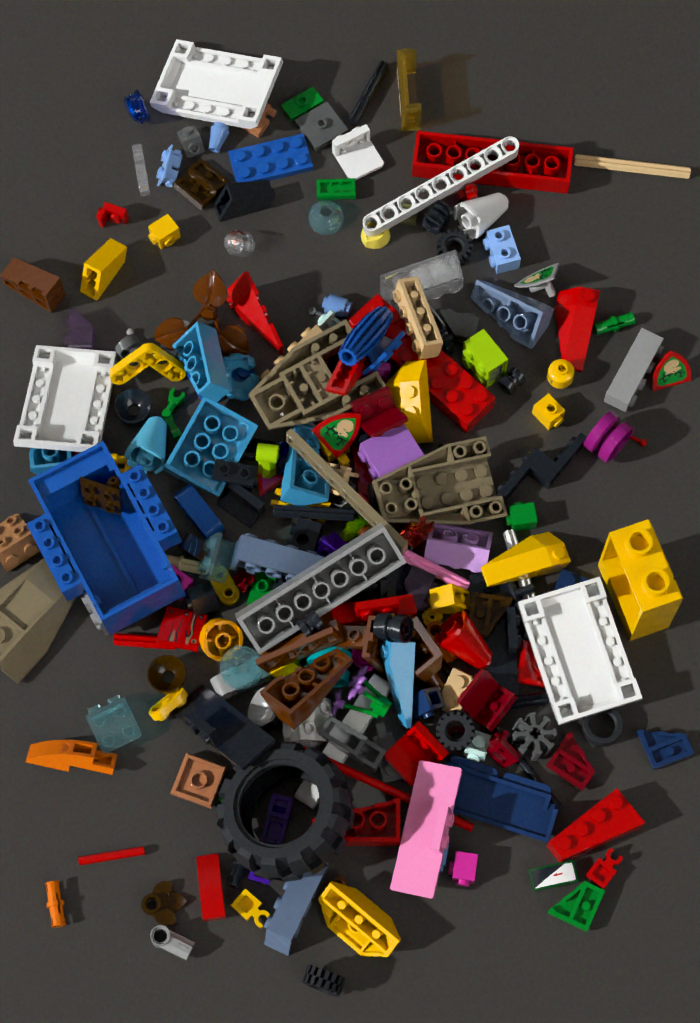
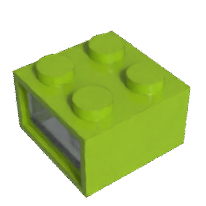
[462,329,508,389]

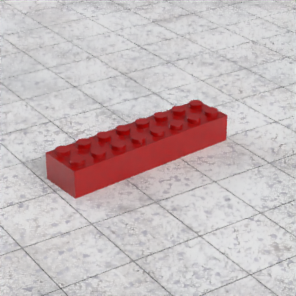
[412,131,573,194]
[349,294,495,433]

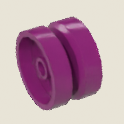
[583,410,635,464]

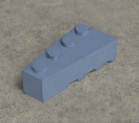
[229,534,324,581]
[264,862,329,956]

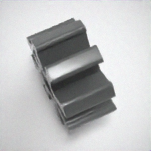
[509,712,557,761]

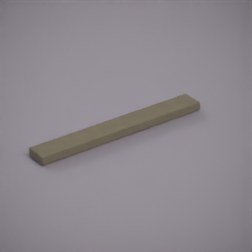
[286,428,408,555]

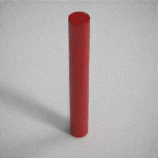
[78,846,145,866]

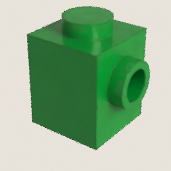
[505,502,538,532]

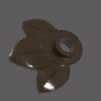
[141,881,186,926]

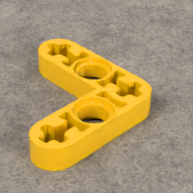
[109,343,186,385]

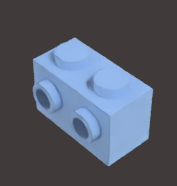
[483,225,521,274]

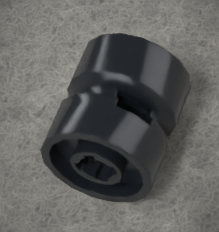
[373,612,414,643]

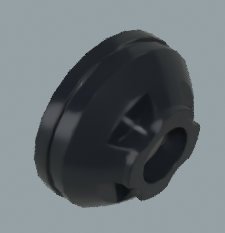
[114,388,152,425]

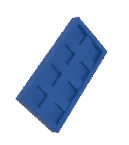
[228,133,313,182]

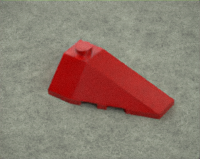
[555,286,600,372]

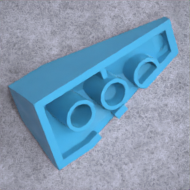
[280,423,330,506]

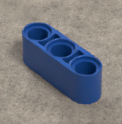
[173,484,225,542]

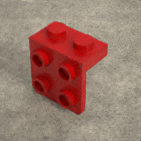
[384,721,449,786]

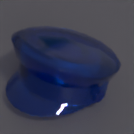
[124,89,151,124]

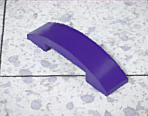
[248,793,294,885]

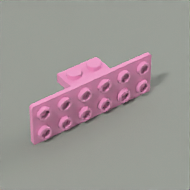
[390,760,462,899]

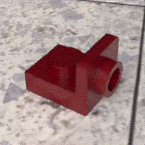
[486,730,521,769]

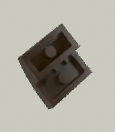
[173,158,230,210]

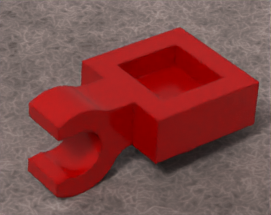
[454,183,478,202]

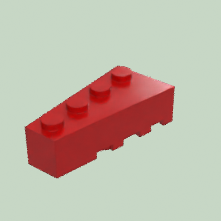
[546,788,645,862]
[311,798,400,846]

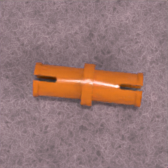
[45,880,66,928]

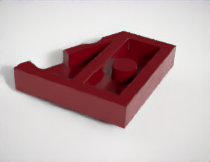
[546,731,595,791]

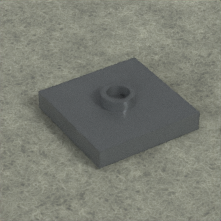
[295,102,348,151]

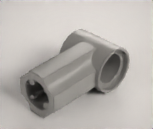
[150,925,195,961]

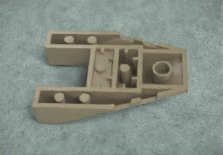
[248,320,386,430]

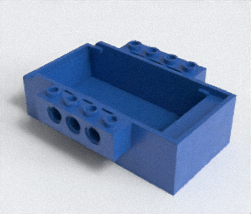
[26,441,186,635]

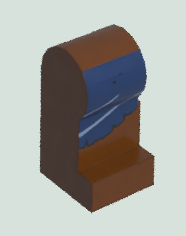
[178,533,220,570]

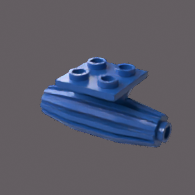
[338,306,405,375]

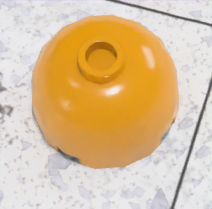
[199,618,243,662]

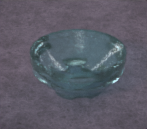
[308,200,344,235]

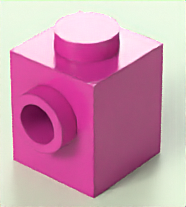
[448,851,478,887]

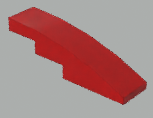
[325,356,370,396]

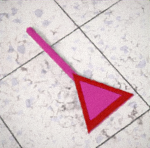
[257,468,283,497]

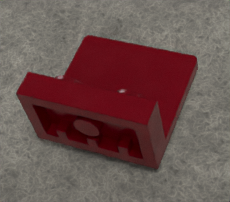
[350,386,409,438]

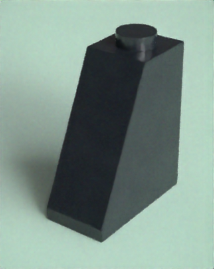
[214,180,275,222]

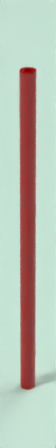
[296,742,474,832]

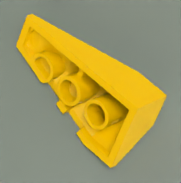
[481,532,571,587]

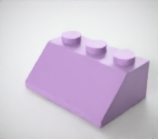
[424,524,493,573]

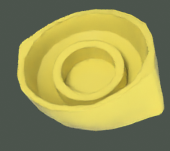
[361,222,390,249]

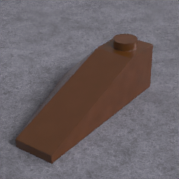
[260,648,353,730]

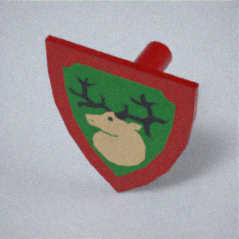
[652,350,691,391]
[311,412,361,458]

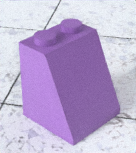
[358,424,424,480]

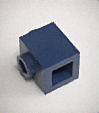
[412,686,446,720]

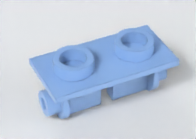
[156,144,182,187]

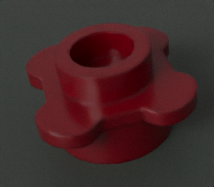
[234,569,255,593]

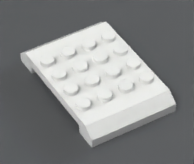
[150,39,283,129]
[13,345,117,452]
[518,577,642,725]

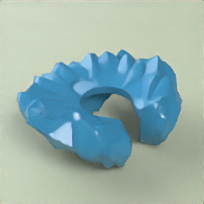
[223,353,260,401]

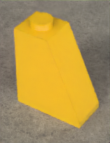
[80,238,127,301]

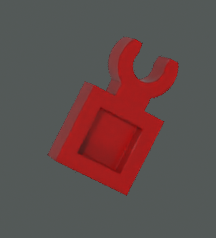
[585,848,623,889]

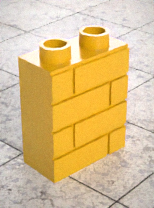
[598,519,683,641]

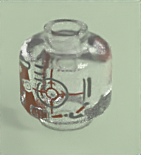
[224,230,255,258]

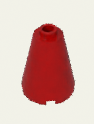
[434,611,493,669]

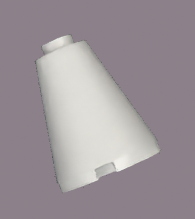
[453,192,509,239]

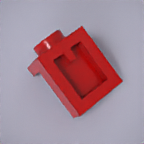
[96,202,129,228]

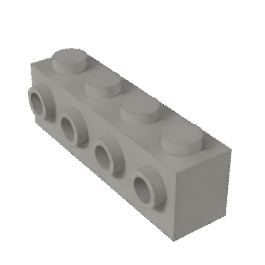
[604,328,664,412]

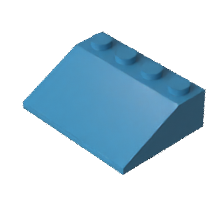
[163,397,258,498]

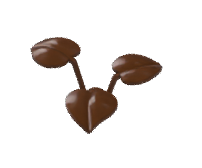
[154,269,250,356]

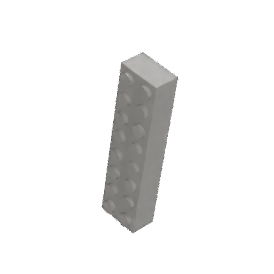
[235,523,407,655]

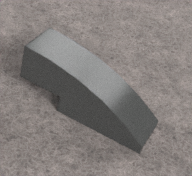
[319,715,386,772]

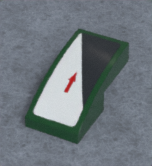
[528,860,580,892]

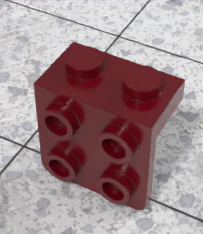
[458,668,518,732]

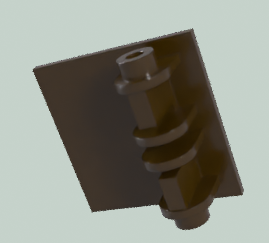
[80,477,122,515]

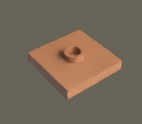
[170,753,227,809]

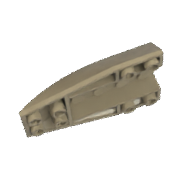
[372,436,508,525]
[0,559,76,684]

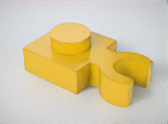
[231,888,270,928]

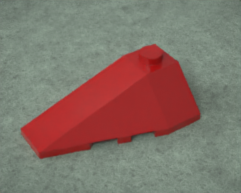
[226,271,284,355]

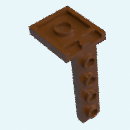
[286,616,386,674]

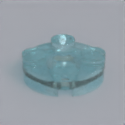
[220,645,263,690]

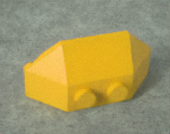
[385,360,433,443]
[318,881,401,957]

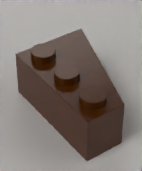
[0,257,65,313]

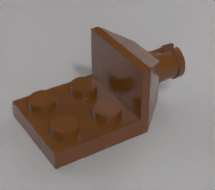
[410,616,446,690]

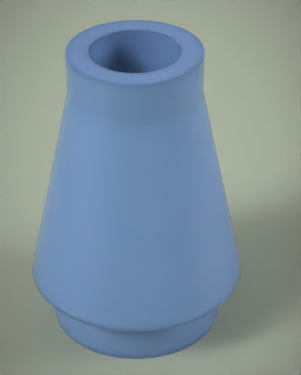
[208,122,230,153]

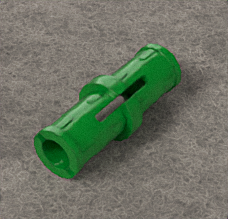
[593,312,635,336]

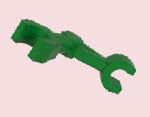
[162,388,186,443]

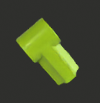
[256,443,279,479]

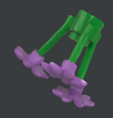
[331,666,392,719]

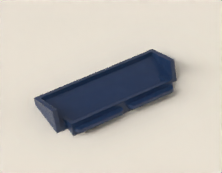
[446,755,561,843]

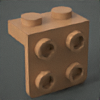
[0,514,40,572]

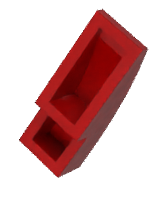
[196,853,226,922]

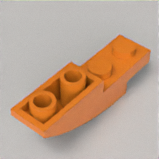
[26,740,118,775]

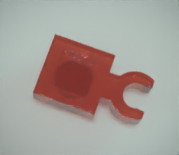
[399,516,435,548]

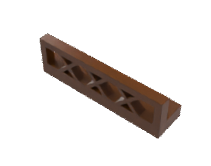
[255,619,344,673]

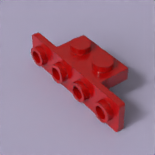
[330,594,417,625]

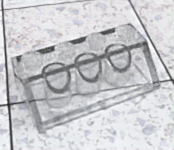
[380,250,464,312]

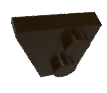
[469,592,513,638]

